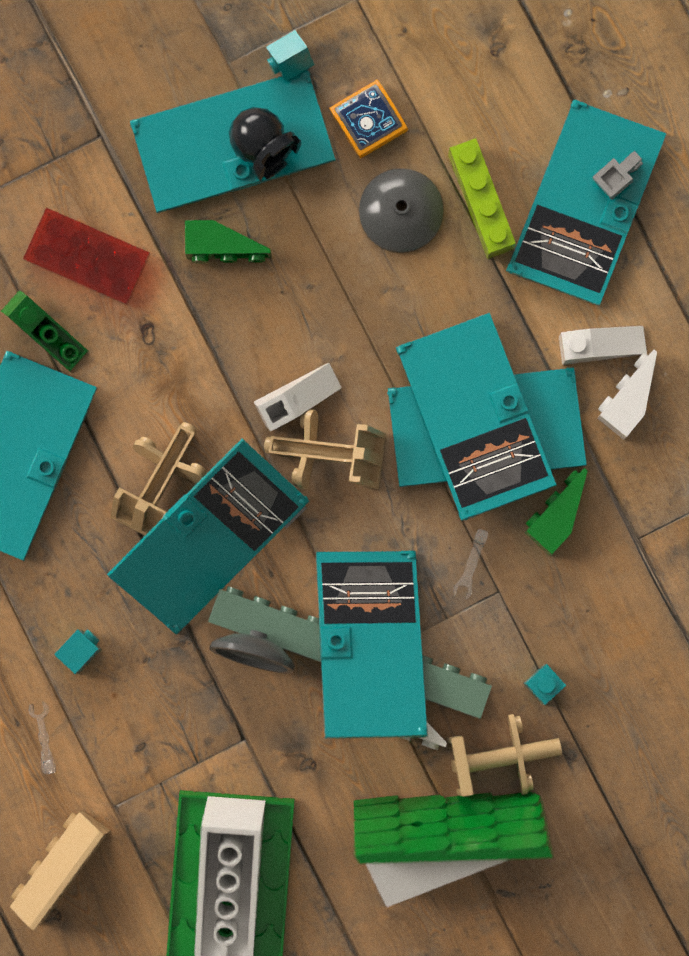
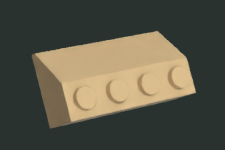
[10,810,110,931]

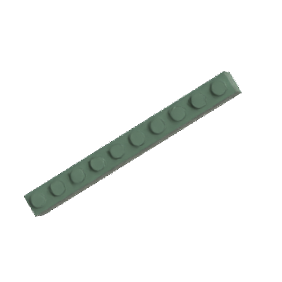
[208,586,492,719]

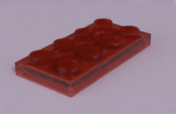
[23,208,150,305]

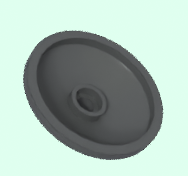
[359,168,444,253]
[209,630,295,674]

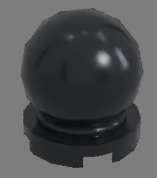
[229,107,301,180]

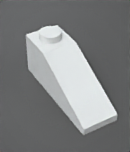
[558,326,647,365]

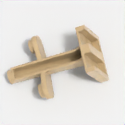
[264,409,386,490]
[111,422,207,535]
[446,714,562,797]

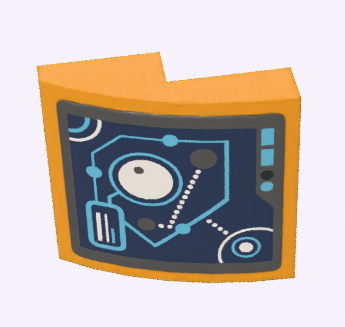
[329,80,409,159]

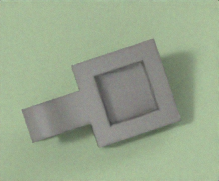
[592,151,643,200]

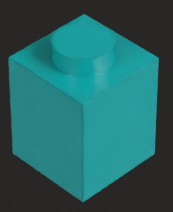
[266,30,314,82]
[54,629,101,674]
[523,664,566,705]

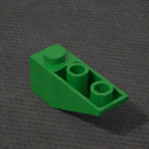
[185,220,272,264]
[1,290,88,372]
[525,468,588,556]

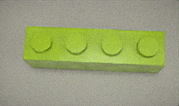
[448,138,516,259]

